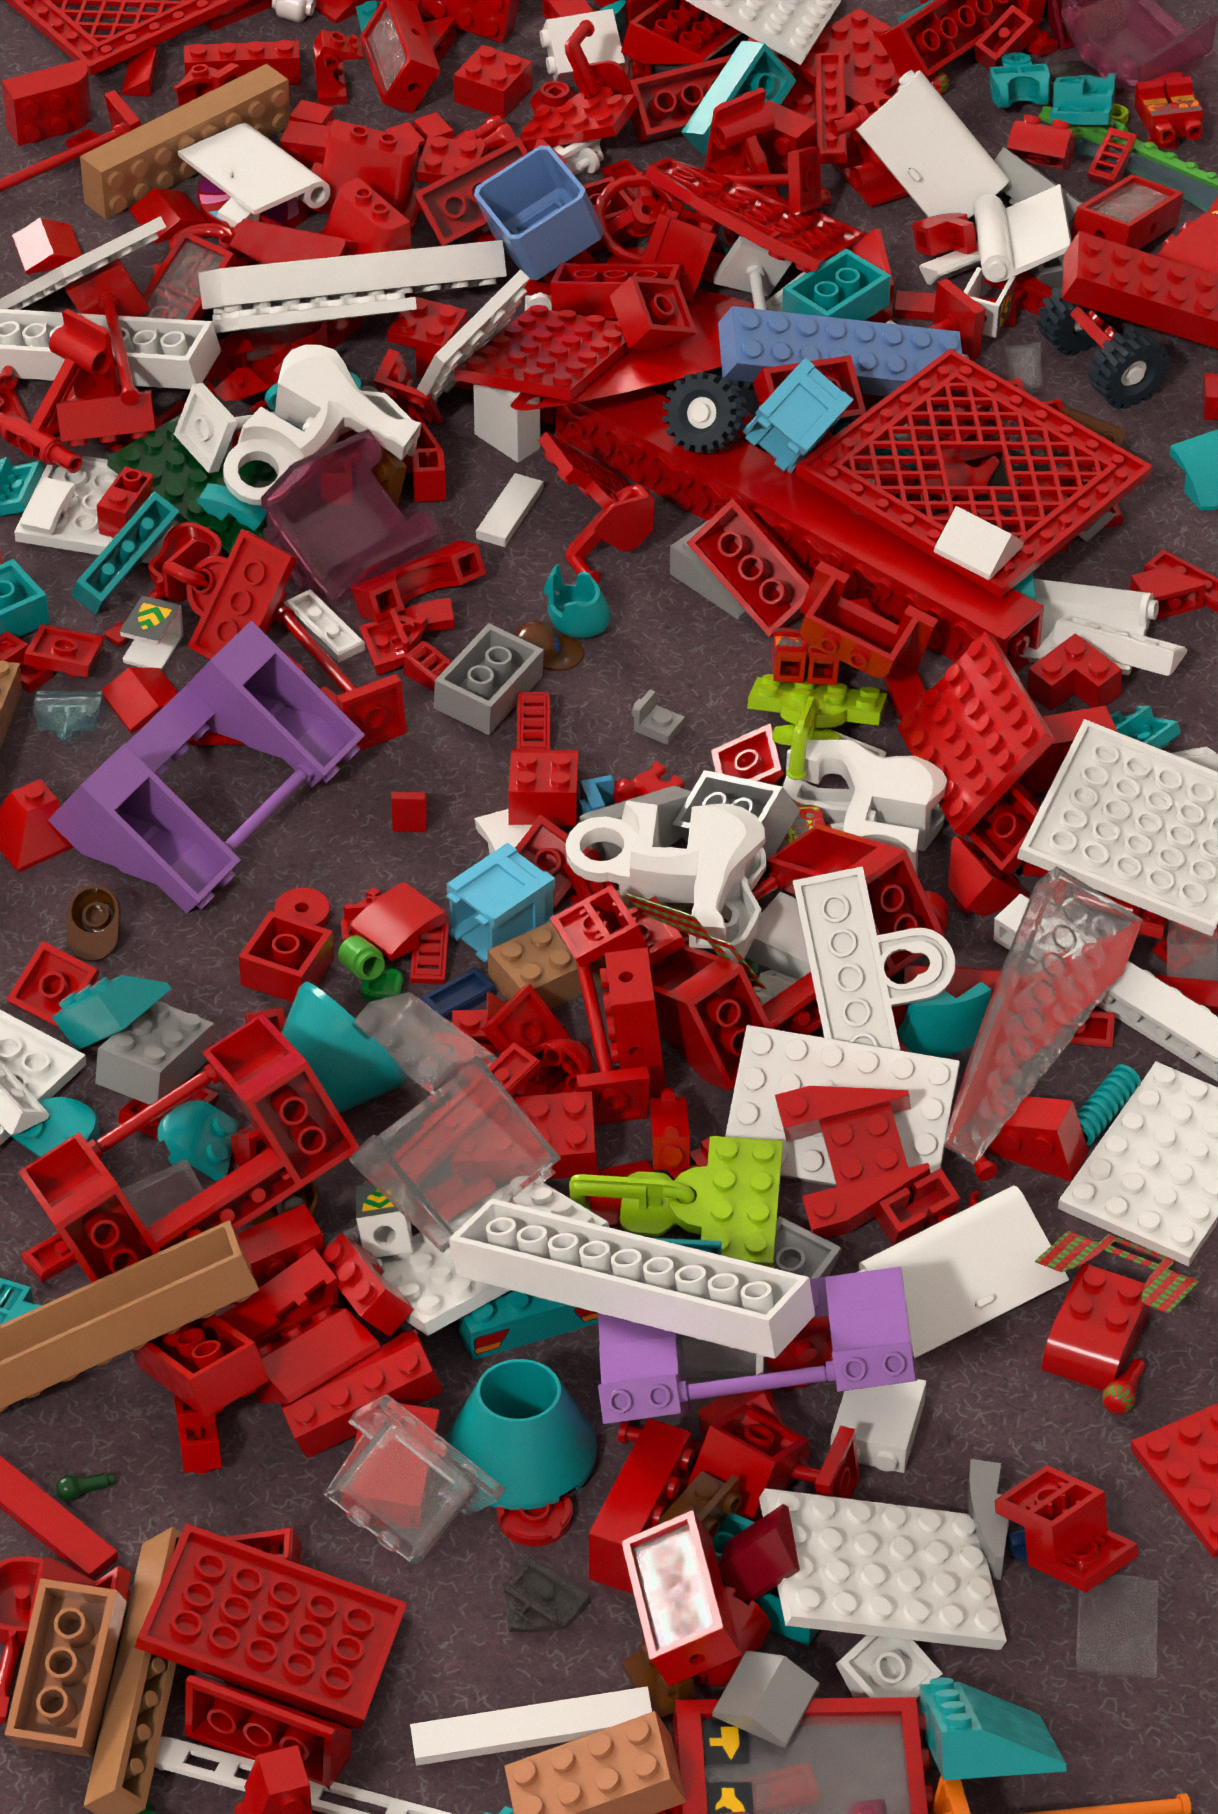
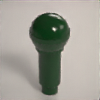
[56,1473,115,1502]

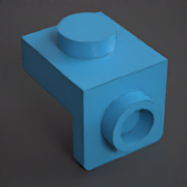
[577,775,614,816]

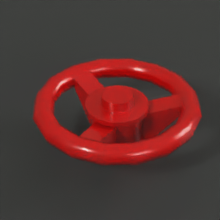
[595,175,678,264]

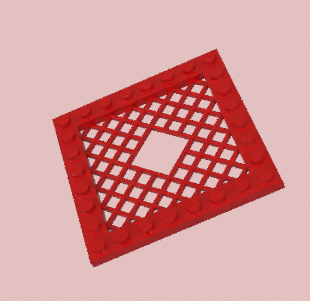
[4,0,250,76]
[795,348,1153,598]

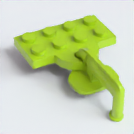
[747,674,887,780]
[569,1136,783,1268]

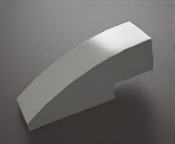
[967,1459,1009,1580]

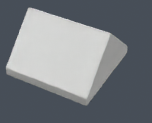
[934,506,1024,580]

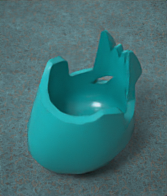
[543,564,611,639]

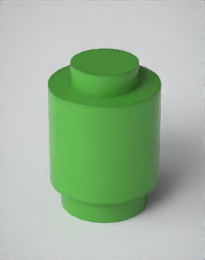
[338,936,385,980]

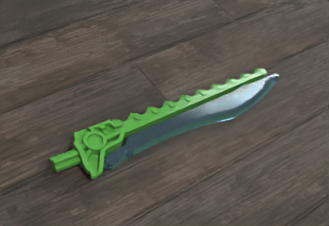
[1038,105,1218,212]

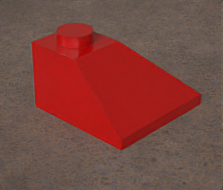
[0,779,74,873]
[948,836,1030,917]

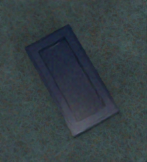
[419,967,496,1025]

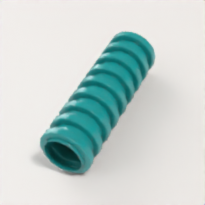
[1077,1064,1141,1146]

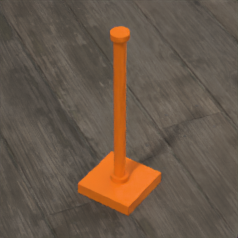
[930,1775,1191,1814]

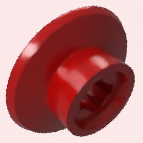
[530,81,577,112]

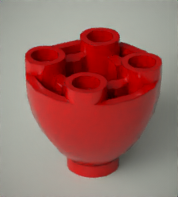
[528,1039,594,1094]

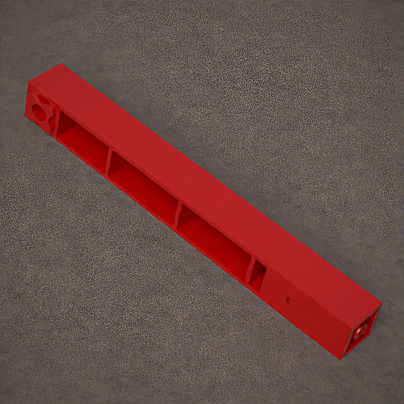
[556,387,1044,673]

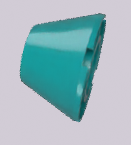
[281,981,408,1114]
[445,1359,597,1510]

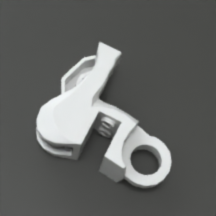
[223,345,422,505]
[783,740,947,874]
[566,801,766,963]

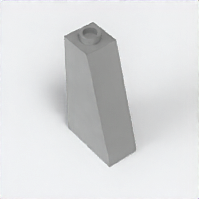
[579,786,692,861]

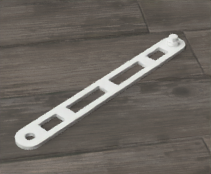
[154,1737,452,1814]

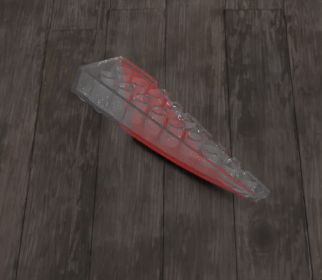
[943,866,1143,1164]

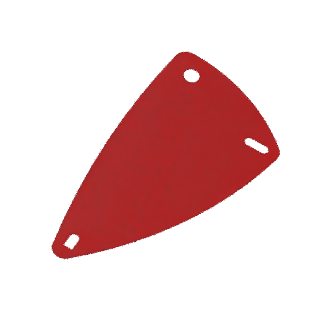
[510,289,768,411]

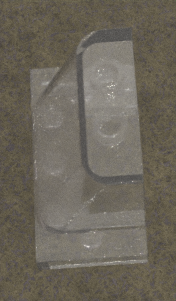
[324,1394,506,1565]

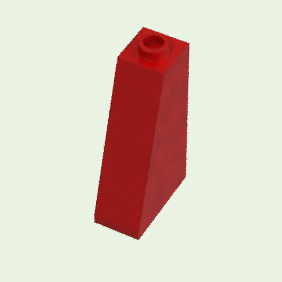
[230,219,356,264]

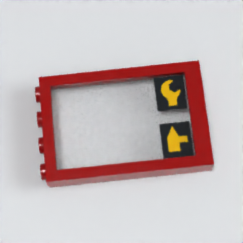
[673,1697,933,1814]

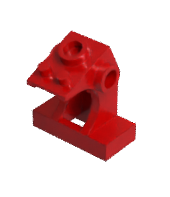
[313,29,363,106]
[174,63,241,107]

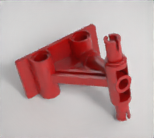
[816,87,941,207]
[704,88,832,245]
[0,309,121,473]

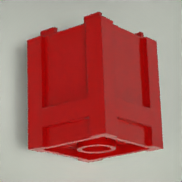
[641,198,721,302]

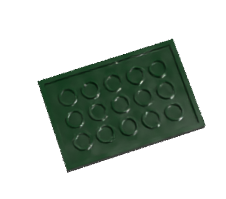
[107,415,331,558]

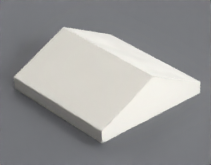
[836,1635,943,1699]

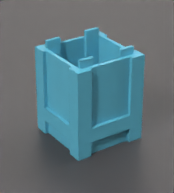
[743,357,854,474]
[446,843,555,963]

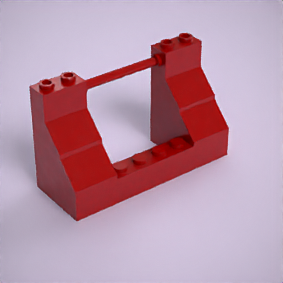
[650,824,946,1091]
[18,1013,361,1283]

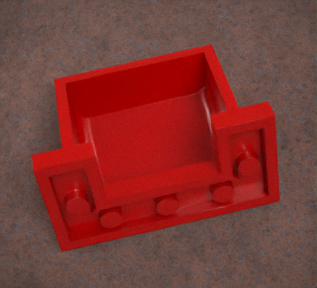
[298,119,422,234]
[318,177,411,255]
[1156,212,1218,275]
[800,561,938,678]

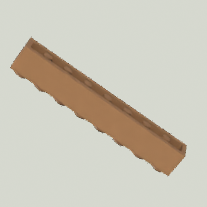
[83,1527,182,1814]

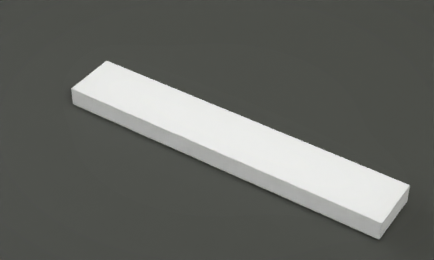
[410,1686,652,1766]

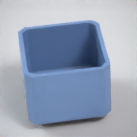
[474,146,604,280]

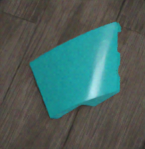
[1050,73,1117,125]
[1169,429,1218,510]
[897,982,991,1058]

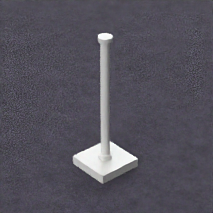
[713,236,792,310]
[174,383,286,473]

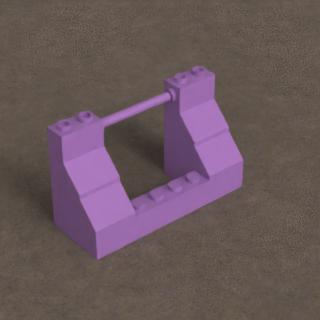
[48,620,365,913]
[598,1266,918,1424]

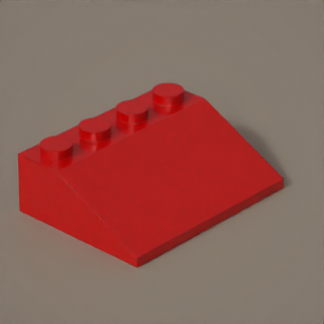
[621,0,742,64]

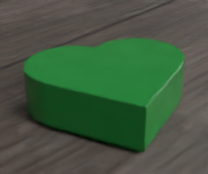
[361,968,403,1006]

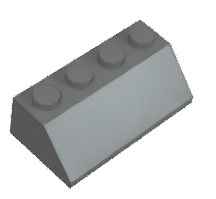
[994,147,1083,241]

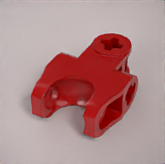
[909,425,1000,515]

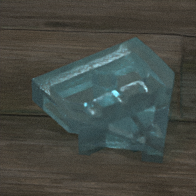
[33,691,103,740]

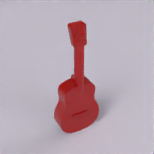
[105,522,224,647]
[0,1557,43,1724]

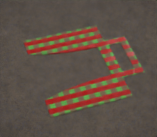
[626,893,767,1003]
[1035,1231,1199,1314]

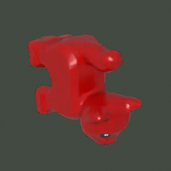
[613,761,684,803]

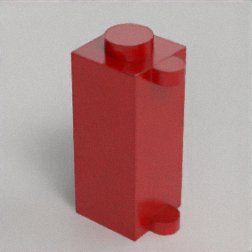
[650,1088,690,1170]

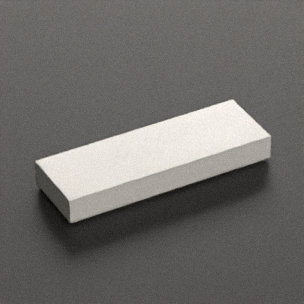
[476,473,544,547]
[284,589,365,663]

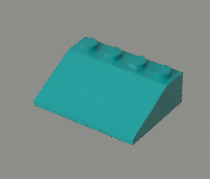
[919,1678,1067,1780]

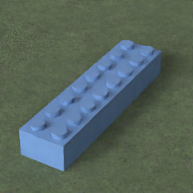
[718,306,962,397]

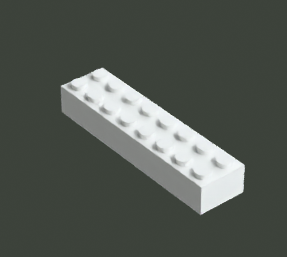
[0,309,221,390]

